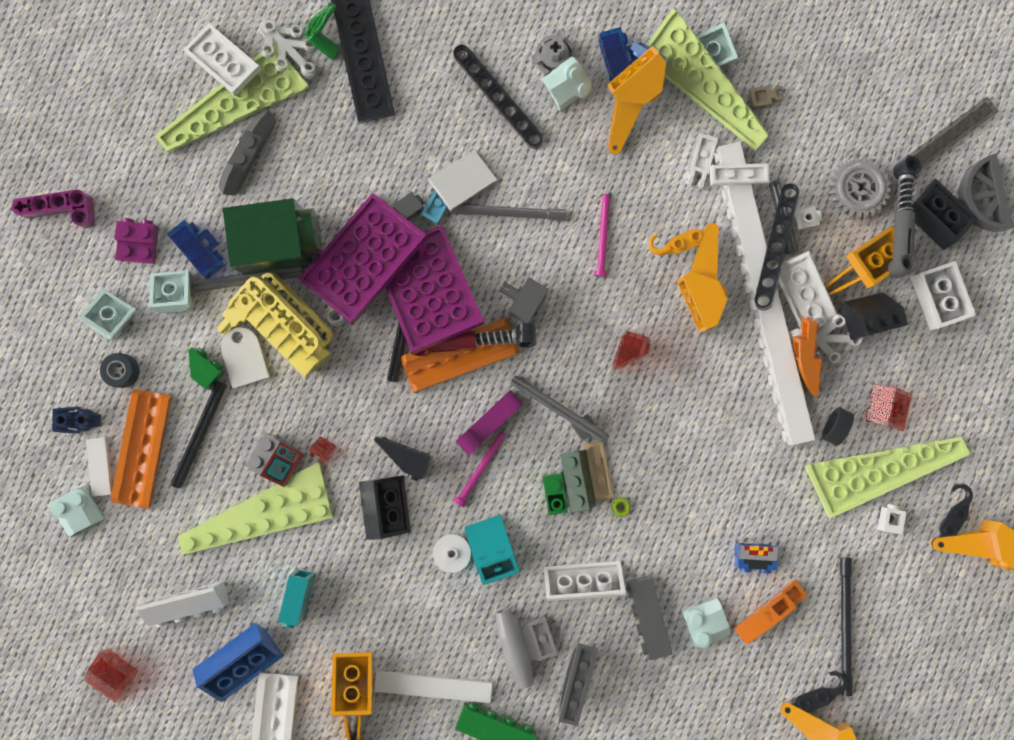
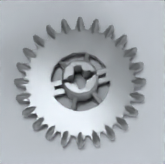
[828,157,892,219]

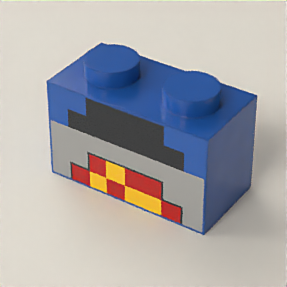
[734,543,778,573]

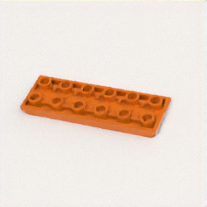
[401,317,521,393]
[111,389,172,509]

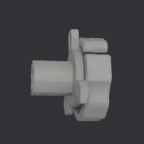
[531,29,576,76]

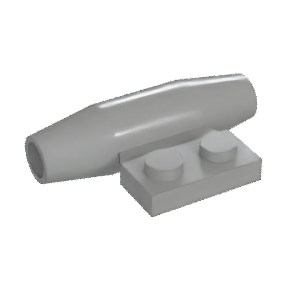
[495,608,557,689]

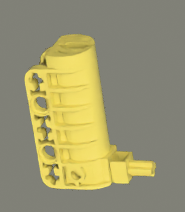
[217,272,334,378]

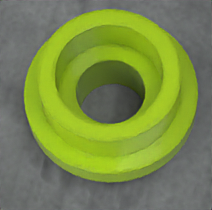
[611,497,631,517]

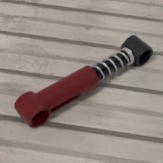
[411,323,537,356]

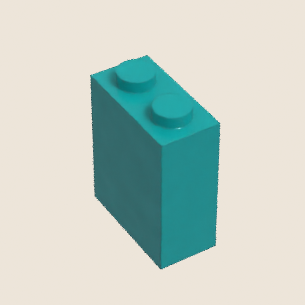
[278,569,316,628]

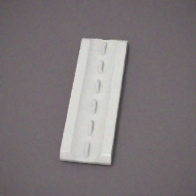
[251,672,299,740]

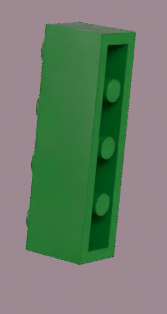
[455,702,537,740]

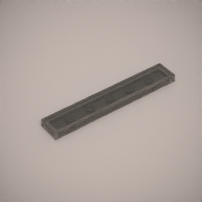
[897,97,999,169]

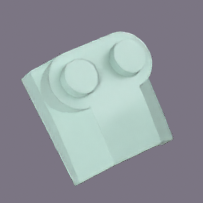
[696,23,738,67]
[542,56,592,111]
[149,270,193,313]
[79,288,136,341]
[50,485,104,537]
[681,598,731,649]

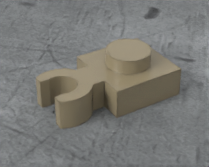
[748,85,785,109]

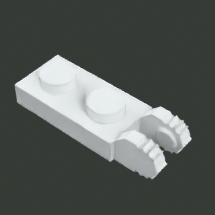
[686,133,718,189]

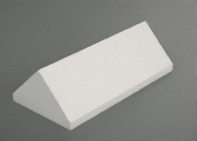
[544,561,626,601]

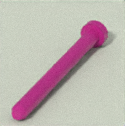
[594,194,610,277]
[453,431,506,508]

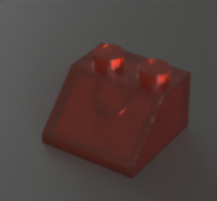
[611,330,651,371]
[865,384,912,432]
[84,648,139,703]

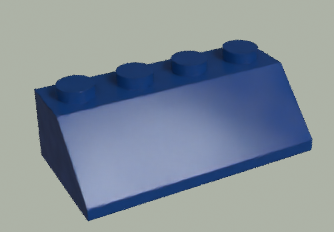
[192,623,284,702]

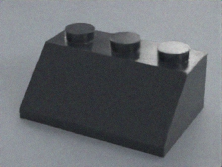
[911,178,977,250]
[840,292,908,340]
[359,475,411,540]

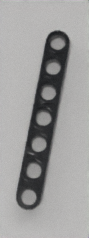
[453,44,543,149]
[754,183,799,311]

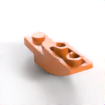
[793,317,823,397]
[733,580,808,644]

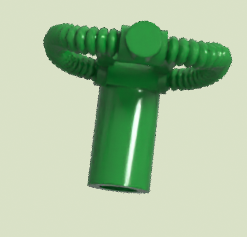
[305,2,339,59]

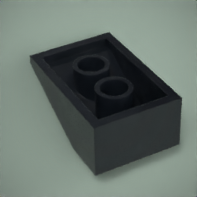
[374,436,433,481]

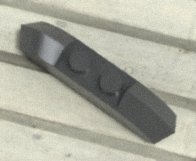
[219,110,276,195]

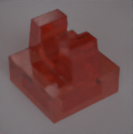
[309,436,336,464]

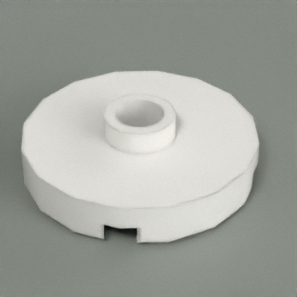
[433,534,471,573]

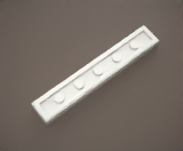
[374,671,492,703]

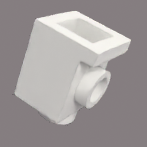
[792,206,822,232]
[877,504,906,535]

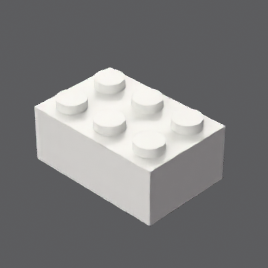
[910,261,976,330]

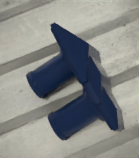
[52,407,101,434]

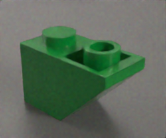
[188,347,225,390]
[542,473,568,515]

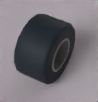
[100,353,140,388]

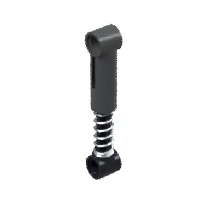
[888,156,922,278]

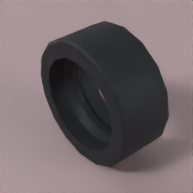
[822,407,854,446]

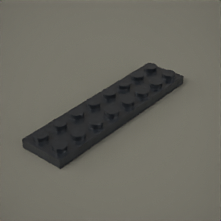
[331,0,396,124]

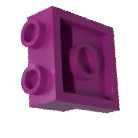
[114,218,159,264]

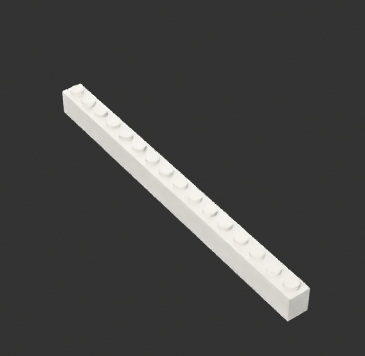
[713,142,815,445]

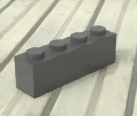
[626,575,673,660]

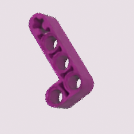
[12,189,95,228]
[455,390,524,456]

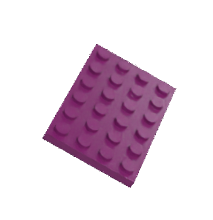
[298,193,428,325]
[386,225,485,354]

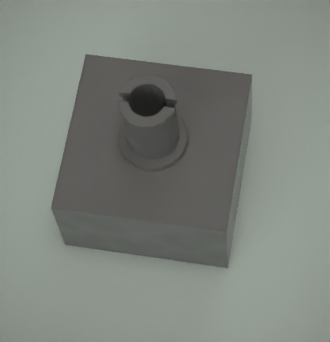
[499,277,549,323]

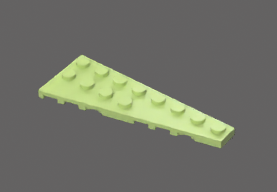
[647,8,769,151]
[155,43,309,153]
[805,437,970,518]
[178,463,333,555]

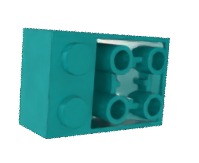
[464,514,520,585]

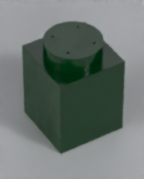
[222,198,322,274]

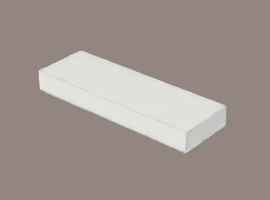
[710,163,770,186]
[86,437,113,497]

